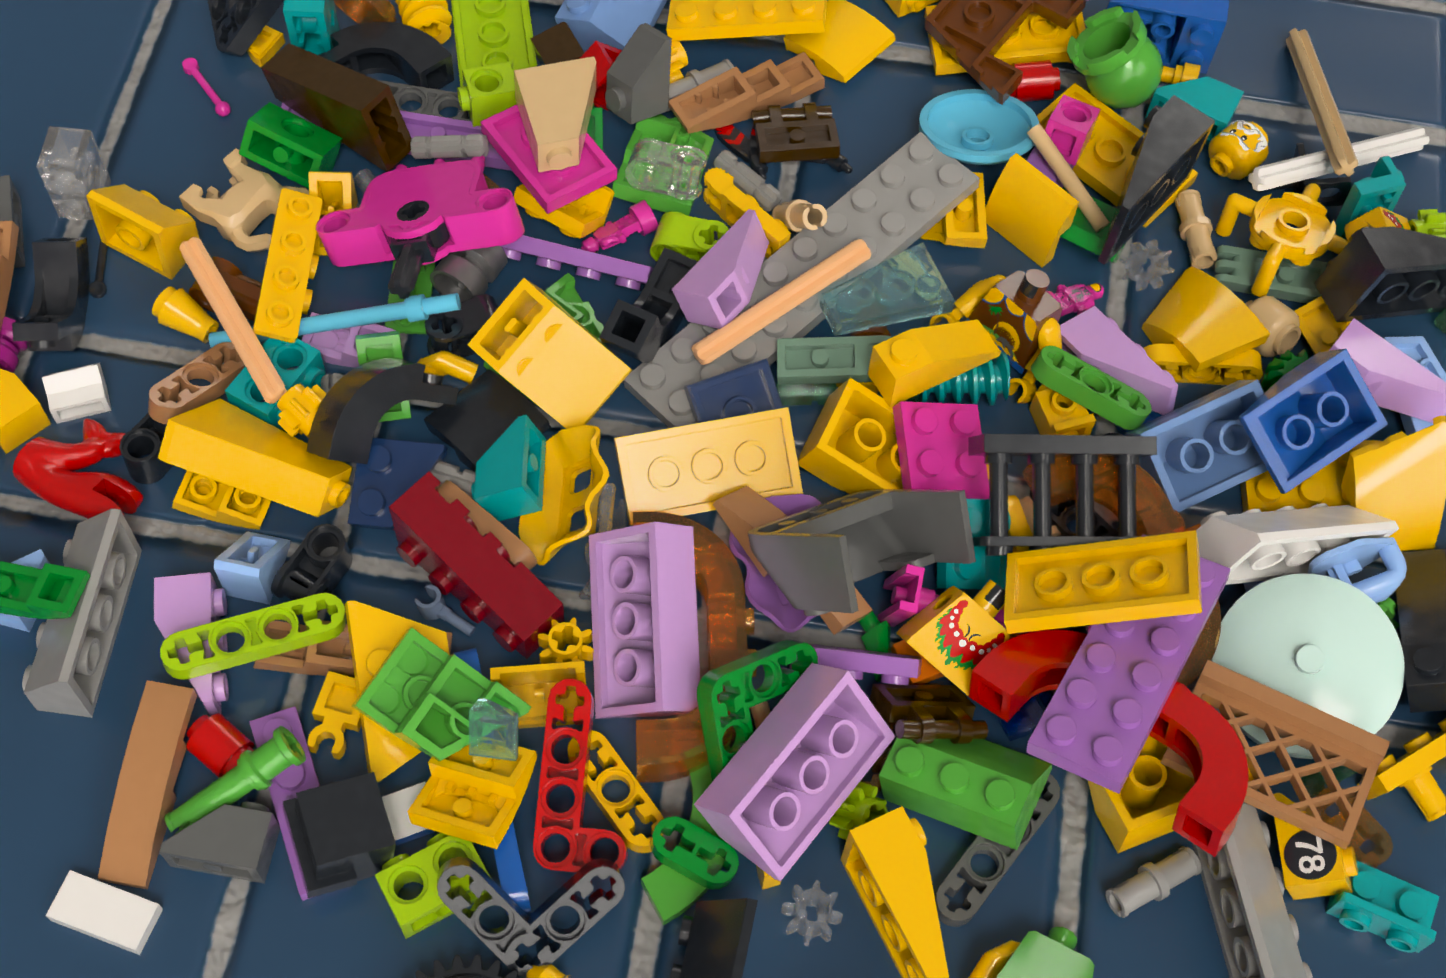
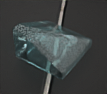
[469,698,518,761]

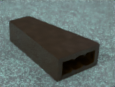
[261,43,412,172]

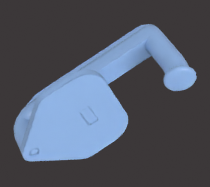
[1243,537,1407,603]

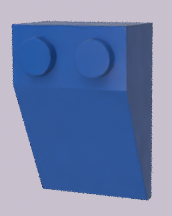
[1238,349,1388,494]

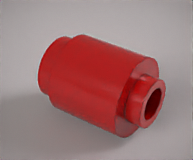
[1010,60,1061,102]
[186,713,254,778]

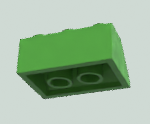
[879,738,1052,850]

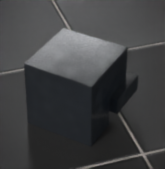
[283,772,396,898]

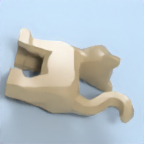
[179,148,309,265]

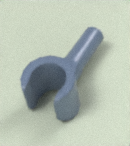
[414,585,476,637]

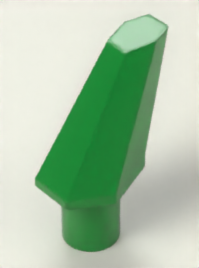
[858,611,891,682]

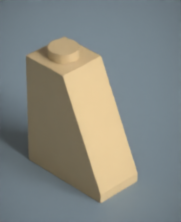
[514,56,596,172]

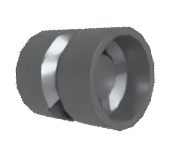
[430,246,508,302]

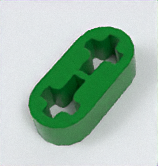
[650,816,739,890]

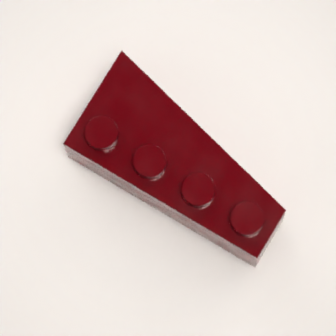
[389,471,565,659]

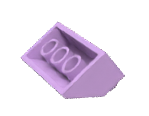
[589,522,700,719]
[694,663,896,881]

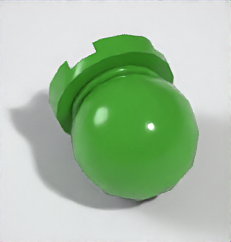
[1067,6,1163,109]

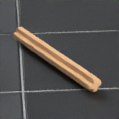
[179,237,287,404]
[691,239,871,365]

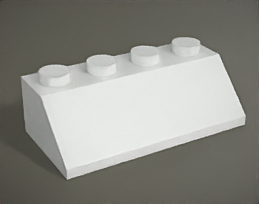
[1196,503,1399,585]

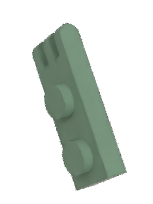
[1214,245,1328,304]
[777,335,892,385]

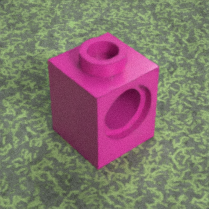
[1038,94,1101,166]

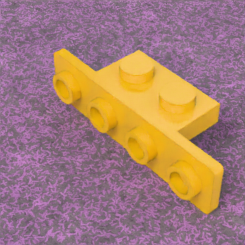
[253,188,323,343]

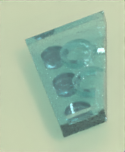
[820,242,955,336]

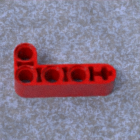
[533,679,628,873]

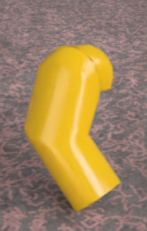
[417,351,478,384]

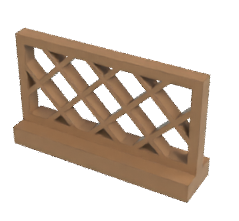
[1161,660,1390,849]

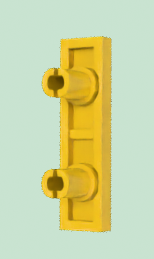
[1357,718,1446,822]

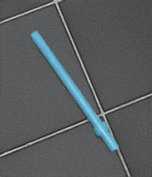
[209,293,461,348]

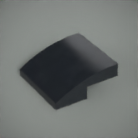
[424,369,551,472]

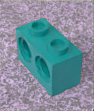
[225,338,326,430]

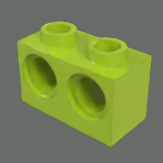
[375,833,491,939]

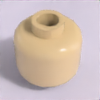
[1245,296,1301,357]

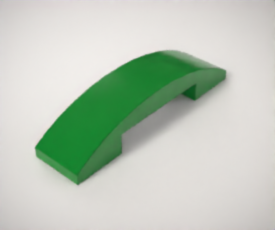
[0,561,91,619]

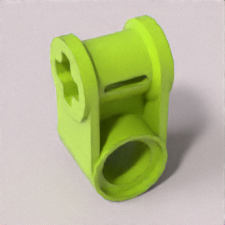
[650,212,729,261]

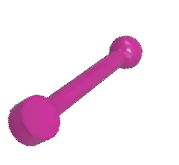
[182,58,231,117]

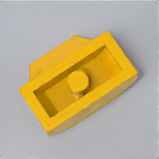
[921,172,988,249]

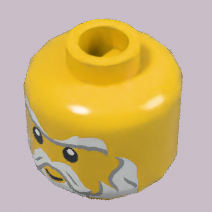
[1208,120,1269,180]

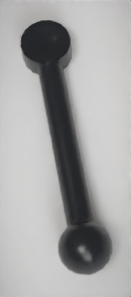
[88,230,108,298]

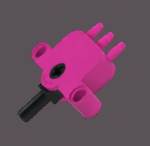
[316,155,525,299]

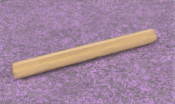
[1286,28,1359,177]

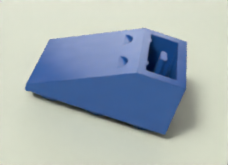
[1106,0,1229,74]

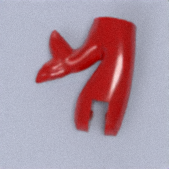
[12,418,144,519]

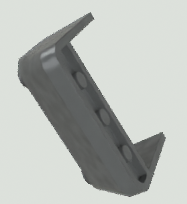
[748,489,976,616]

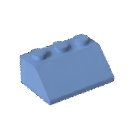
[555,0,667,53]
[1124,379,1268,514]

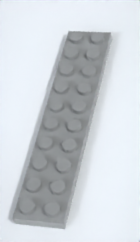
[623,132,980,428]

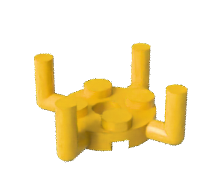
[1215,183,1349,297]

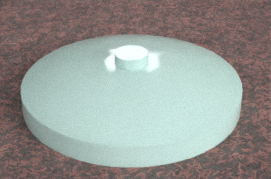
[1211,573,1405,759]

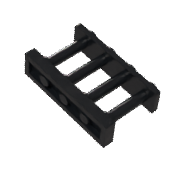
[968,434,1157,556]

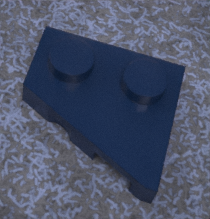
[348,438,448,531]

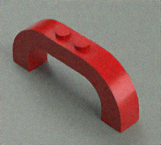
[969,630,1249,857]

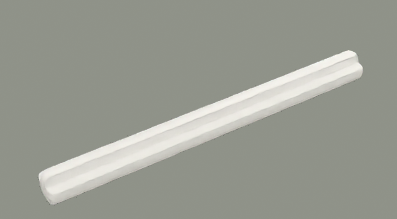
[1248,127,1430,191]

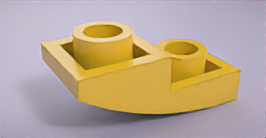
[172,470,271,530]

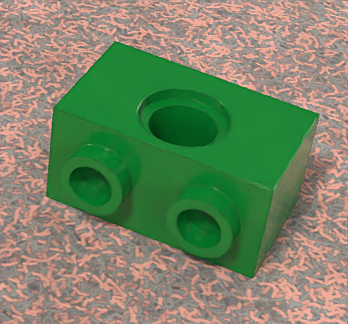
[239,102,343,189]

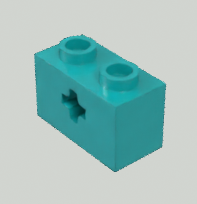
[283,0,340,55]

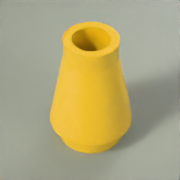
[152,286,219,343]

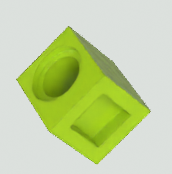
[457,62,517,127]

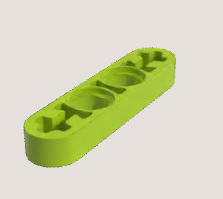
[160,593,346,680]

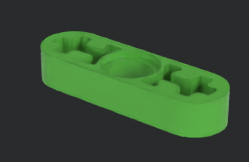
[1031,346,1152,430]

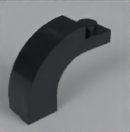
[319,21,454,90]
[12,237,89,351]
[599,247,698,363]
[306,358,459,464]

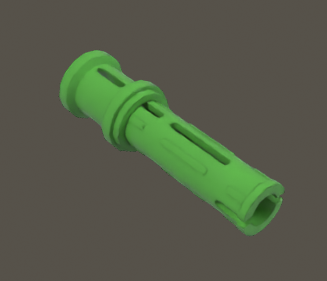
[164,726,306,834]

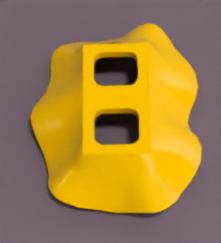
[519,425,609,566]

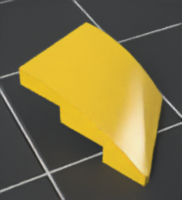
[1142,266,1270,373]
[1341,416,1446,551]

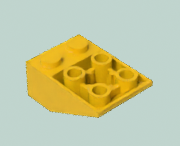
[467,278,632,428]

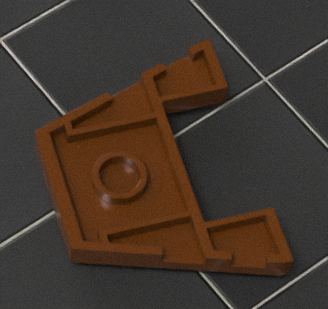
[925,0,1086,105]

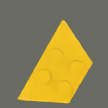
[344,600,450,783]

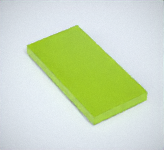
[451,0,537,87]

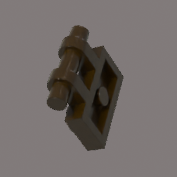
[752,102,840,163]
[869,684,988,744]

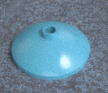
[919,89,1039,165]

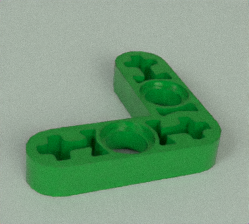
[697,639,818,782]

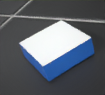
[382,782,437,846]

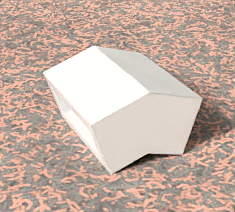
[42,362,111,424]

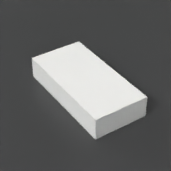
[45,870,163,955]

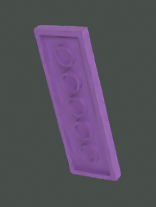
[1026,534,1231,794]

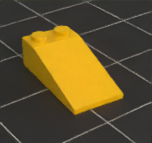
[798,377,989,494]
[840,806,949,978]

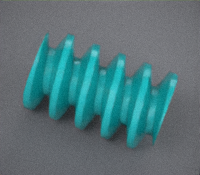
[919,352,1010,406]

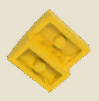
[783,0,896,83]
[986,153,1079,268]
[407,737,537,849]

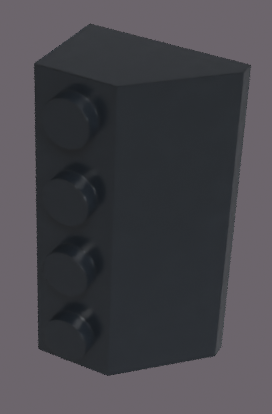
[670,898,758,978]

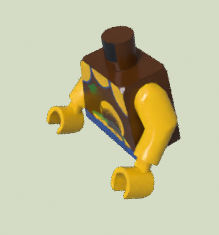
[929,269,1062,403]

